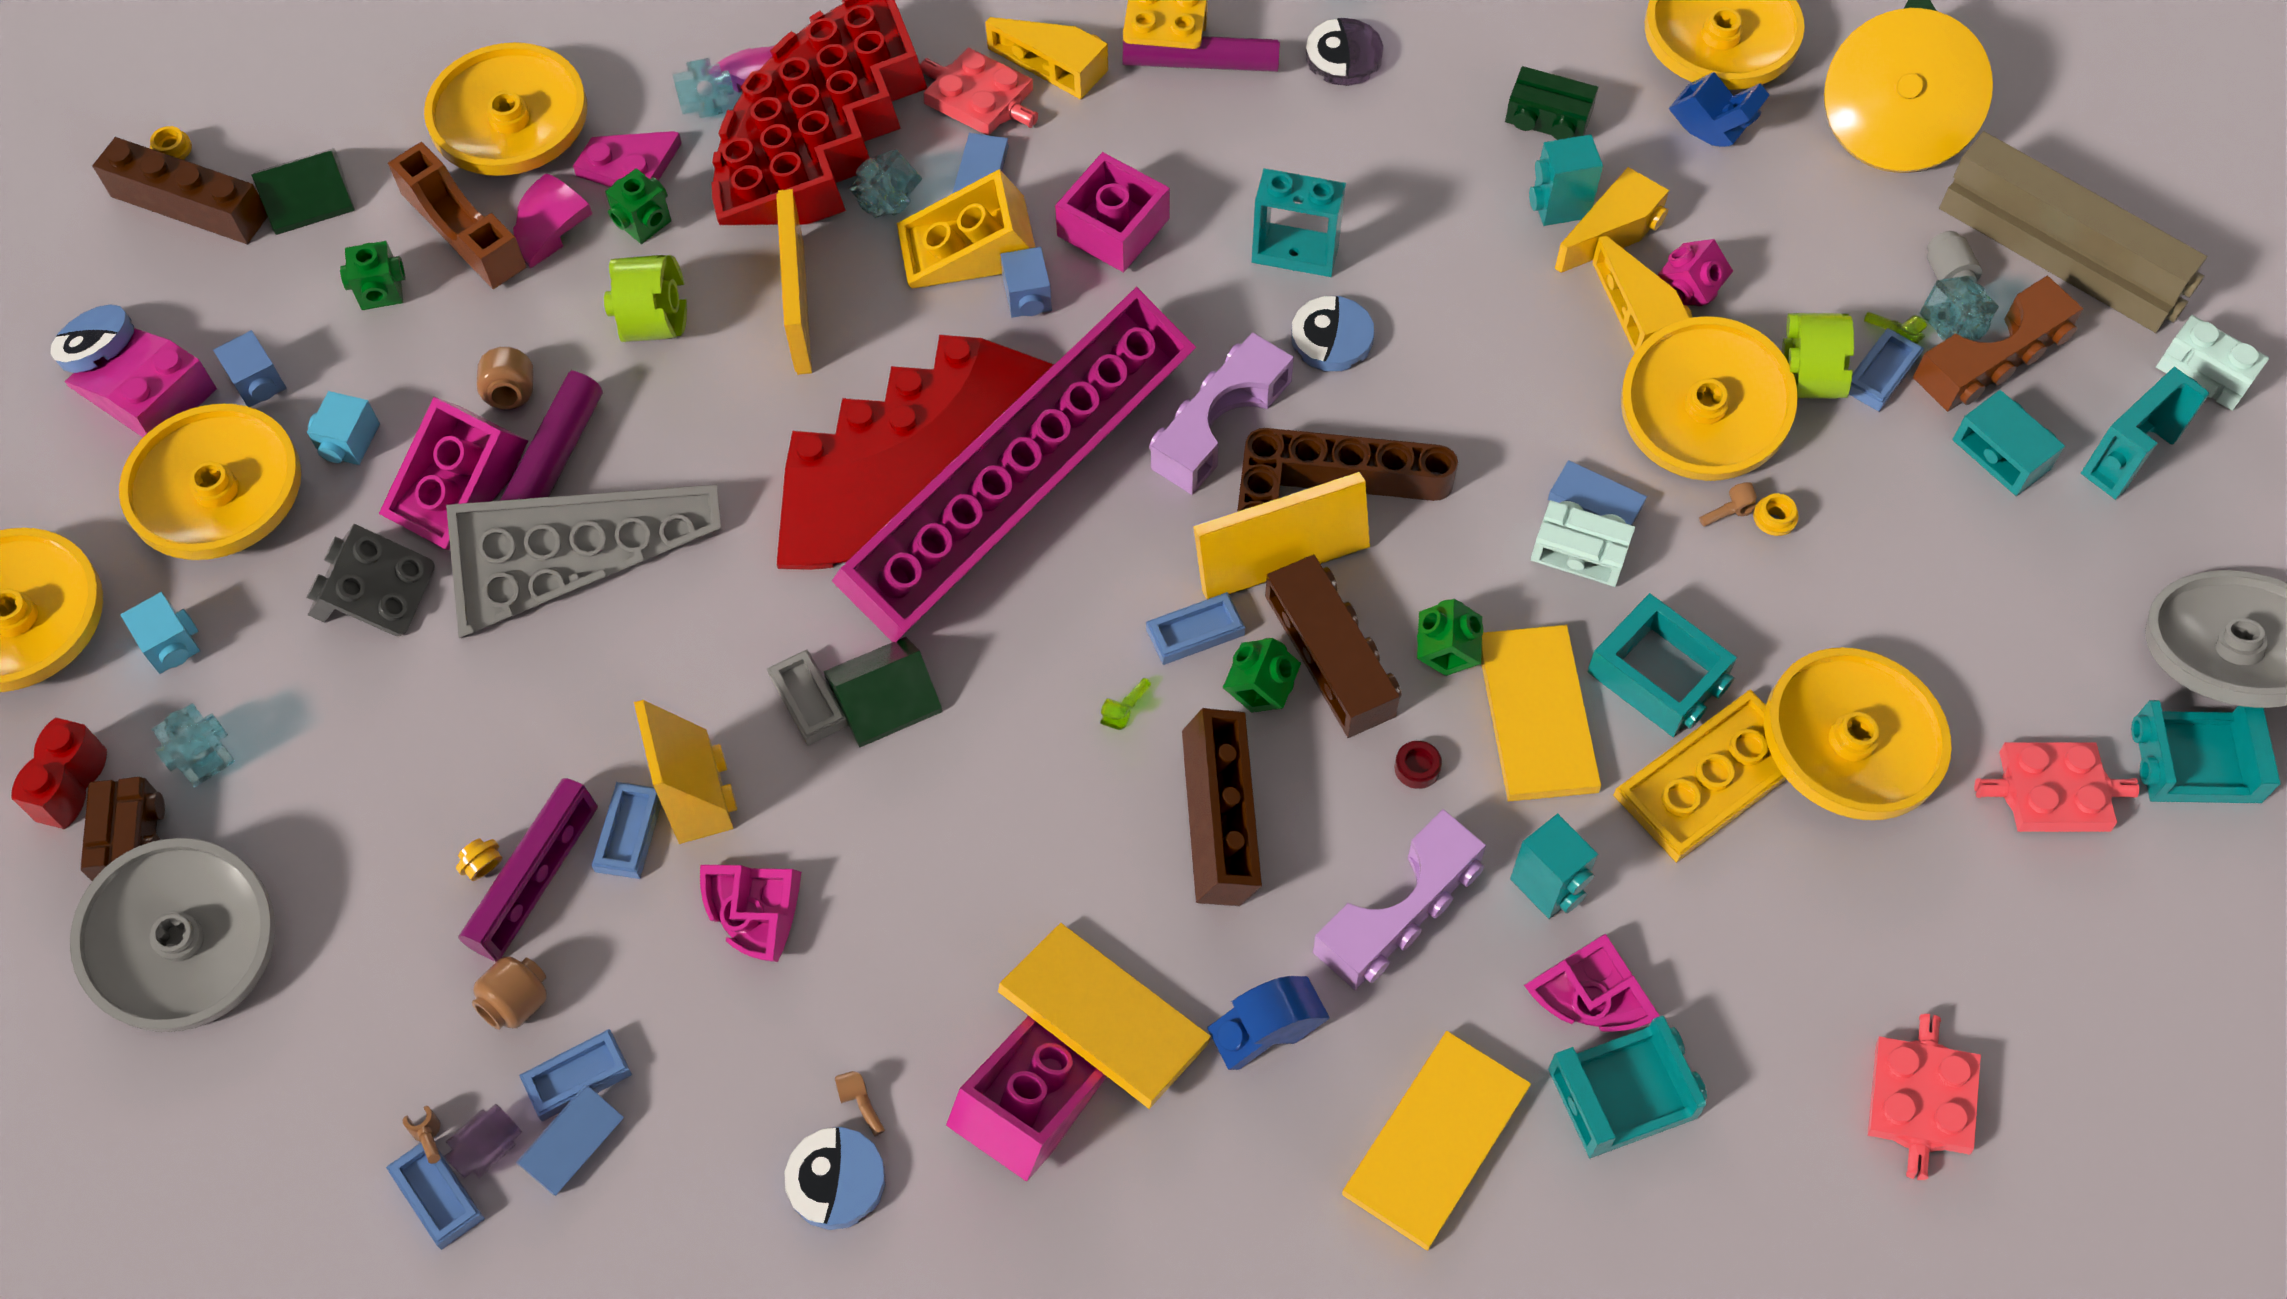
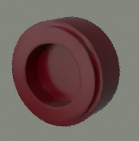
[1394,741,1442,789]

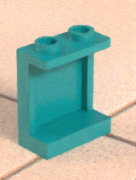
[2081,366,2209,500]
[2131,700,2281,803]
[1548,1015,1707,1159]

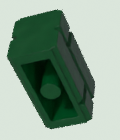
[1505,66,1599,140]

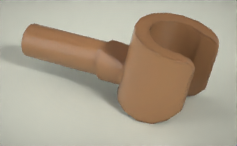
[1699,482,1757,527]
[835,1071,885,1136]
[403,1106,441,1164]

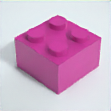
[1055,152,1170,273]

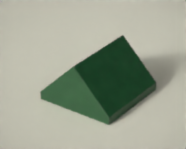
[251,148,355,235]
[823,637,943,748]

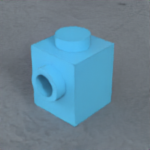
[307,391,380,465]
[120,592,200,674]

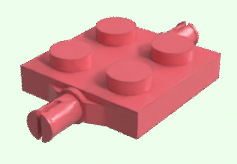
[920,47,1038,135]
[1974,742,2139,832]
[1867,1014,1981,1180]

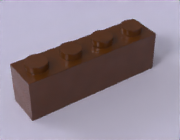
[92,137,268,245]
[1265,554,1402,738]
[1182,708,1262,906]

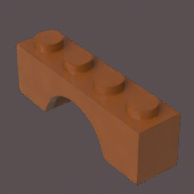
[388,141,527,289]
[1913,275,2084,412]

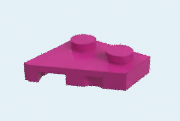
[573,131,682,187]

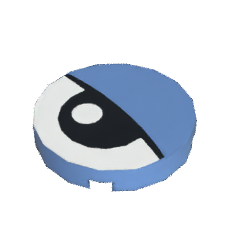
[1291,296,1374,371]
[50,304,134,373]
[784,1127,886,1230]

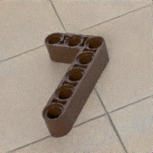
[1237,428,1458,512]

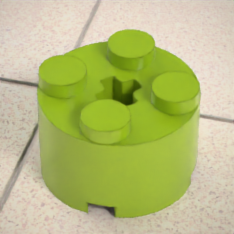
[604,255,687,342]
[1782,313,1854,399]

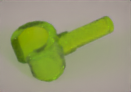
[1864,312,1927,344]
[1100,678,1151,730]

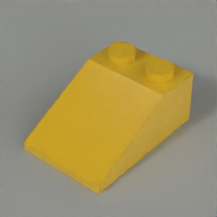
[897,169,1036,289]
[634,700,738,844]

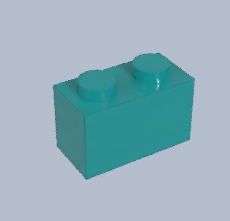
[1529,134,1603,226]
[1952,390,2065,496]
[1510,813,1598,919]

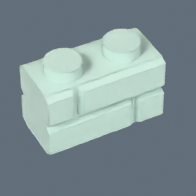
[2156,315,2269,411]
[1531,500,1635,587]

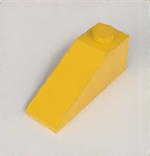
[985,17,1108,99]
[1555,167,1669,273]
[1592,235,1692,353]

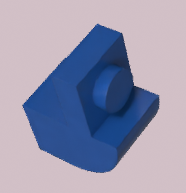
[1668,72,1770,147]
[1207,976,1330,1070]

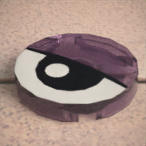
[1305,18,1383,86]

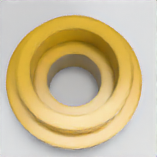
[150,126,192,160]
[1753,493,1799,536]
[456,838,503,881]

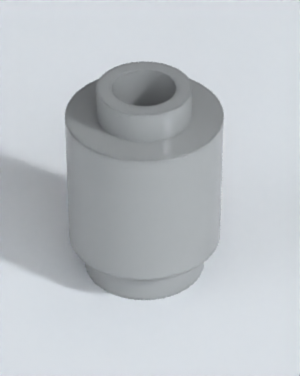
[1927,231,1982,293]

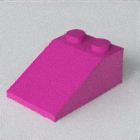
[64,328,217,437]
[379,397,528,550]
[946,1016,1107,1182]

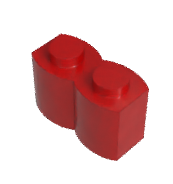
[11,717,107,829]

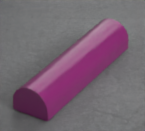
[1123,36,1280,72]
[500,370,603,501]
[458,778,598,962]

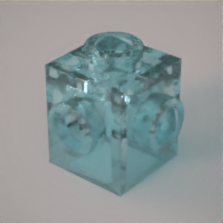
[672,58,735,118]
[848,149,922,218]
[1919,276,1999,341]
[152,703,235,787]

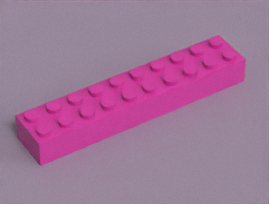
[832,286,1196,642]

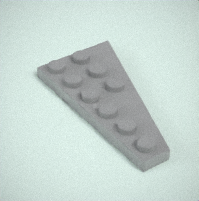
[446,484,721,638]

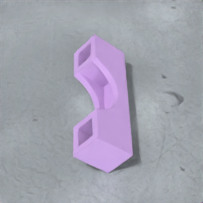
[1149,332,1294,495]
[1313,809,1486,990]

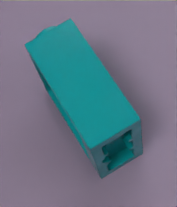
[1251,168,1346,277]
[1587,593,1737,737]

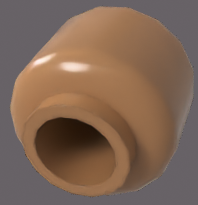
[477,347,533,409]
[472,957,547,1030]

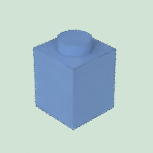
[1000,247,1052,318]
[213,330,287,407]

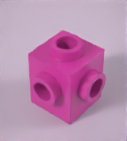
[1658,239,1733,306]

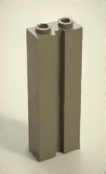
[1939,131,2208,333]

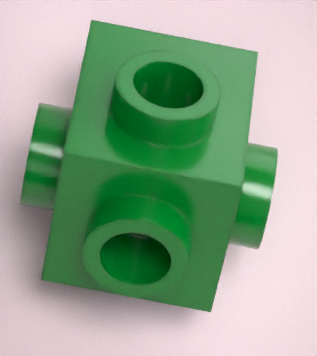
[605,168,672,244]
[340,241,406,310]
[1417,599,1484,676]
[1223,638,1301,713]

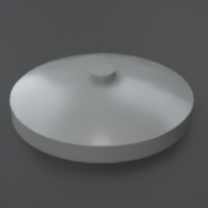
[2145,570,2287,708]
[70,838,275,1032]

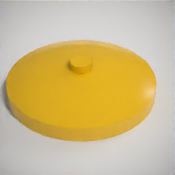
[1644,0,1805,90]
[1824,8,1993,173]
[424,42,588,176]
[1621,316,1798,481]
[119,403,301,560]
[0,528,103,692]
[1764,647,1952,820]

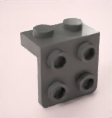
[306,524,435,636]

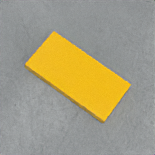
[776,189,812,375]
[1193,472,1370,599]
[1481,625,1601,802]
[1613,689,1786,863]
[998,923,1211,1109]
[1342,1030,1531,1251]

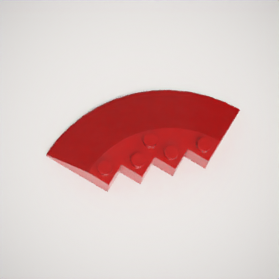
[711,0,927,225]
[777,335,1054,570]

